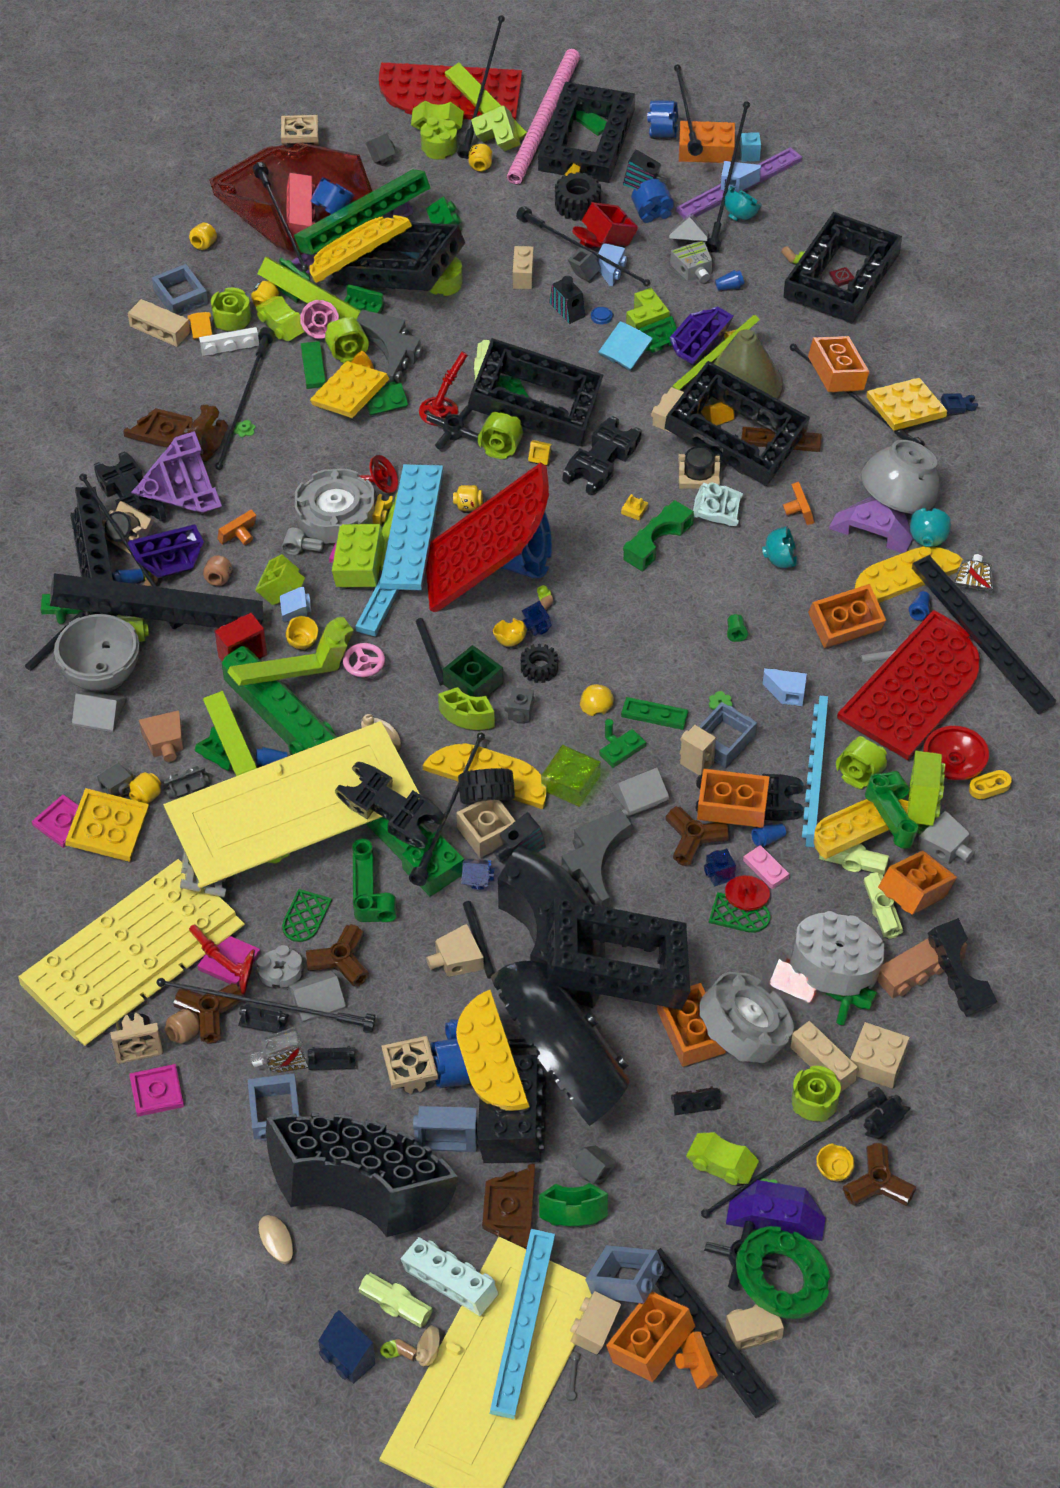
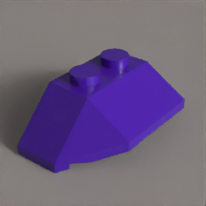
[669,306,734,365]
[128,524,204,578]
[726,1180,826,1241]

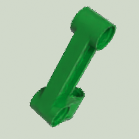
[865,771,918,849]
[352,839,396,922]

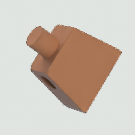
[139,710,183,762]

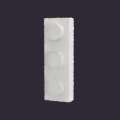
[199,327,259,356]

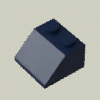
[318,1310,376,1384]

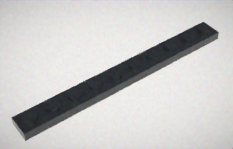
[912,555,1056,714]

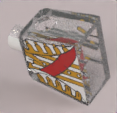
[954,554,993,601]
[251,1027,308,1074]

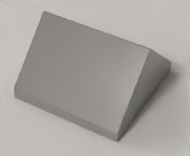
[669,213,708,241]
[72,690,126,732]
[610,768,669,815]
[288,971,346,1023]

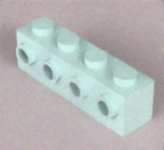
[400,1237,498,1316]

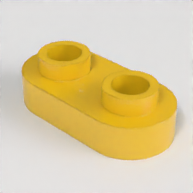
[969,770,1012,799]

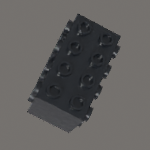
[478,1055,546,1163]

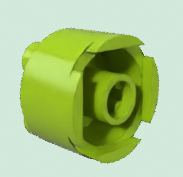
[420,117,457,160]
[429,257,463,296]
[211,287,251,331]
[325,317,369,363]
[478,412,523,459]
[836,736,887,789]
[791,1066,841,1122]

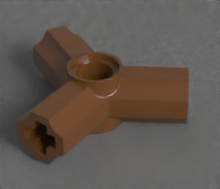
[665,806,728,866]
[306,924,369,987]
[174,983,243,1044]
[843,1143,916,1206]

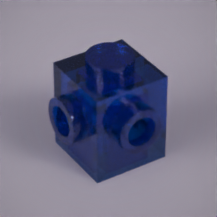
[522,601,552,636]
[704,848,736,887]
[461,858,495,890]

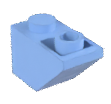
[721,161,761,192]
[597,243,627,286]
[280,587,311,622]
[763,668,807,706]

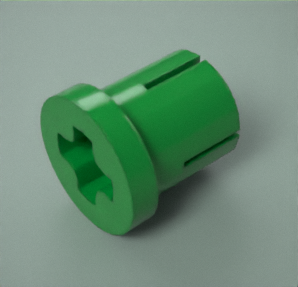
[727,614,748,642]

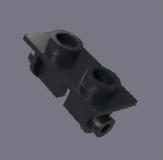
[238,1004,289,1034]
[308,1046,355,1070]
[671,1086,721,1116]
[863,1095,911,1138]

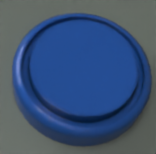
[591,307,613,324]

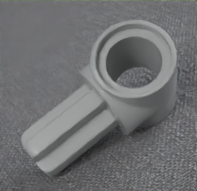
[282,528,323,555]

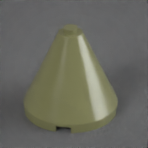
[710,329,783,415]

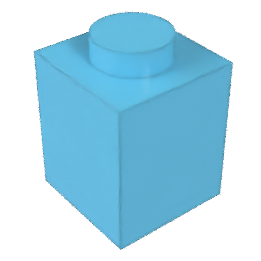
[740,132,761,162]

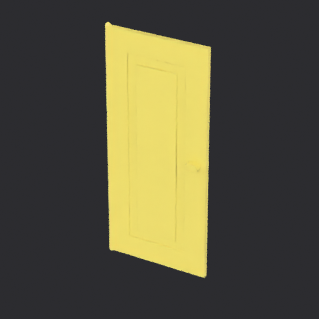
[163,721,420,888]
[379,1237,592,1488]

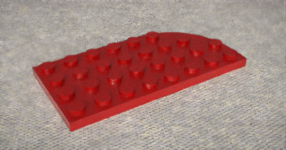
[379,62,522,120]
[426,462,549,612]
[837,610,979,760]

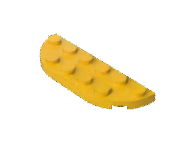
[309,215,412,283]
[855,546,966,603]
[422,743,546,809]
[814,799,908,859]
[456,990,530,1111]

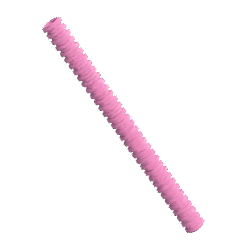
[507,49,580,184]

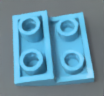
[598,322,653,371]

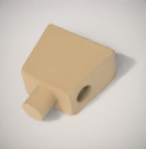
[426,924,484,977]

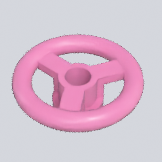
[343,643,385,677]

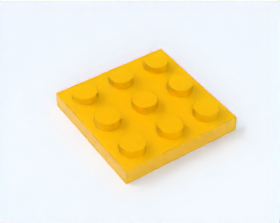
[310,361,389,418]
[867,378,947,431]
[65,788,149,862]

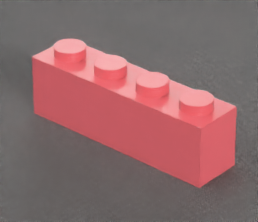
[286,173,315,238]

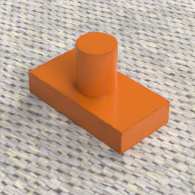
[783,482,814,525]
[217,509,256,545]
[675,1332,718,1389]

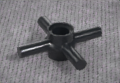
[426,406,479,449]
[704,1221,778,1290]

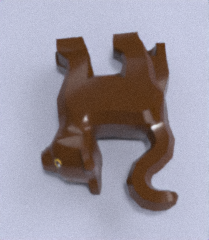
[184,405,228,462]

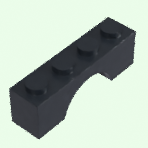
[927,918,997,1017]

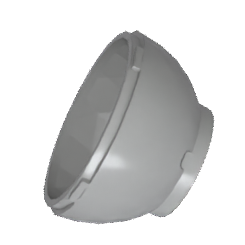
[861,440,940,514]
[54,614,139,693]

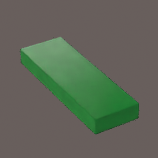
[576,110,606,136]
[301,341,326,389]
[621,697,689,730]

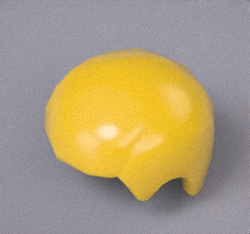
[285,616,318,650]
[492,618,527,647]
[579,684,614,716]
[816,1143,855,1182]

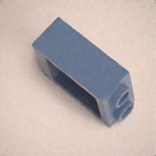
[152,264,208,316]
[699,702,757,768]
[247,1073,300,1141]
[413,1106,477,1152]
[585,1245,664,1303]

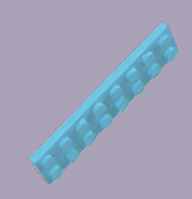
[380,464,444,590]

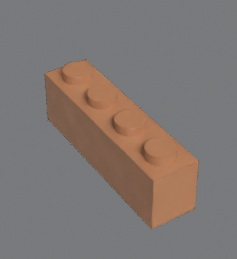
[877,938,967,999]

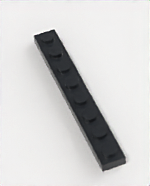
[655,1248,776,1418]

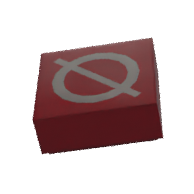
[829,267,855,287]

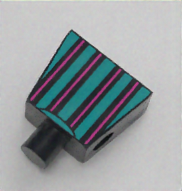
[623,149,668,189]
[549,276,585,324]
[493,812,546,862]

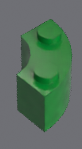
[539,1183,608,1226]

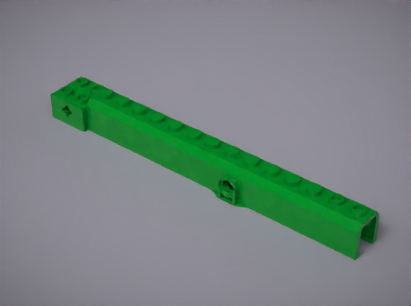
[222,646,465,897]

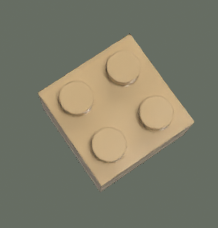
[456,800,515,858]
[850,1022,909,1089]

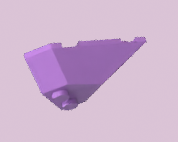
[131,431,222,513]
[829,496,913,553]

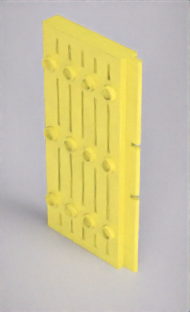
[18,859,245,1046]

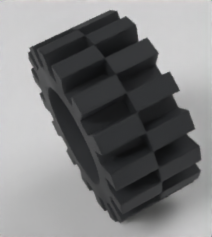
[520,644,558,683]

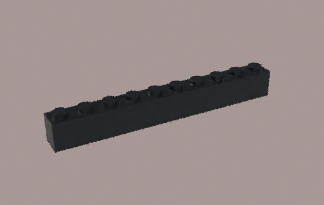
[50,573,263,628]

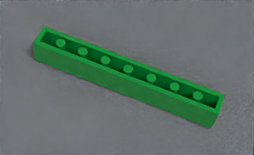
[294,169,431,255]

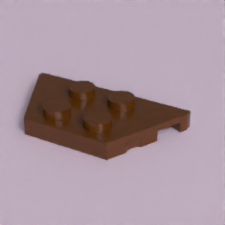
[123,408,193,448]
[482,1164,535,1249]

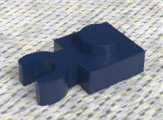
[941,393,978,414]

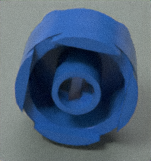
[647,100,678,138]
[310,177,355,214]
[631,179,674,223]
[430,1038,471,1088]

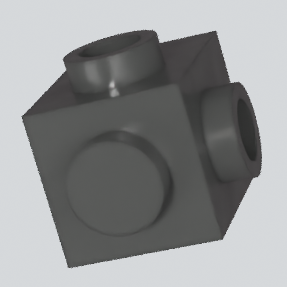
[365,133,396,164]
[568,247,601,281]
[505,687,534,722]
[97,763,134,797]
[572,1145,616,1184]

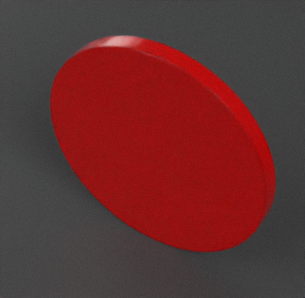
[572,226,603,248]
[725,875,770,910]

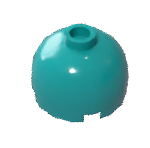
[725,186,762,221]
[910,508,951,547]
[762,526,798,568]

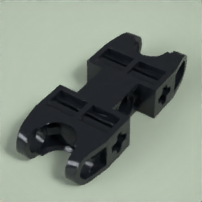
[562,416,642,495]
[93,451,166,527]
[335,762,446,848]
[695,772,803,821]

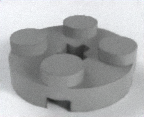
[257,945,303,988]

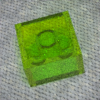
[541,745,601,807]

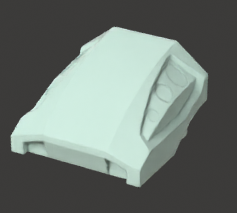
[693,483,743,526]

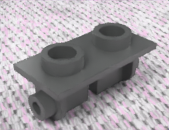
[163,766,210,799]

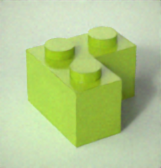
[471,105,521,151]
[626,288,670,329]
[255,554,305,605]

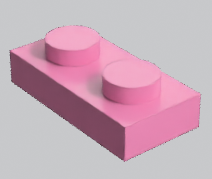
[743,845,789,889]

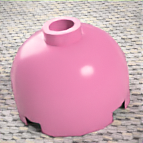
[300,300,339,339]

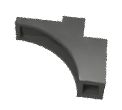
[357,310,423,384]
[561,809,631,908]

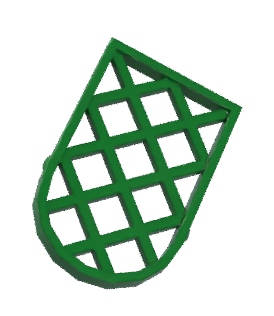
[282,889,332,942]
[709,892,770,933]

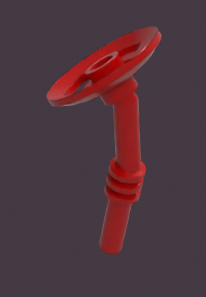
[419,351,468,426]
[359,455,398,493]
[189,924,255,995]

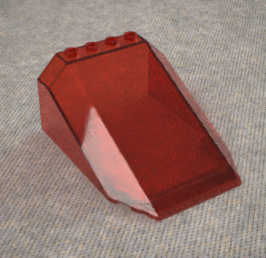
[209,143,372,255]

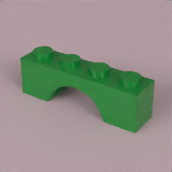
[623,500,694,572]

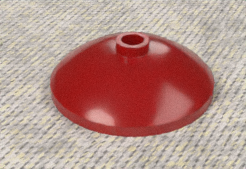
[923,726,989,780]

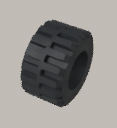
[555,172,601,220]
[458,768,515,805]

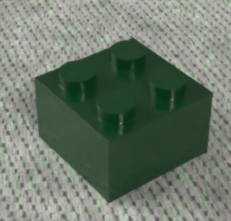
[443,645,503,697]

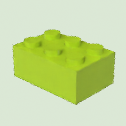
[332,524,384,587]
[907,751,945,826]

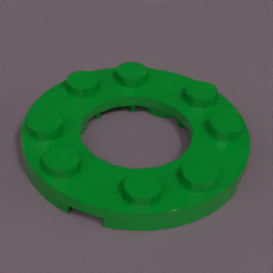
[736,1226,830,1319]

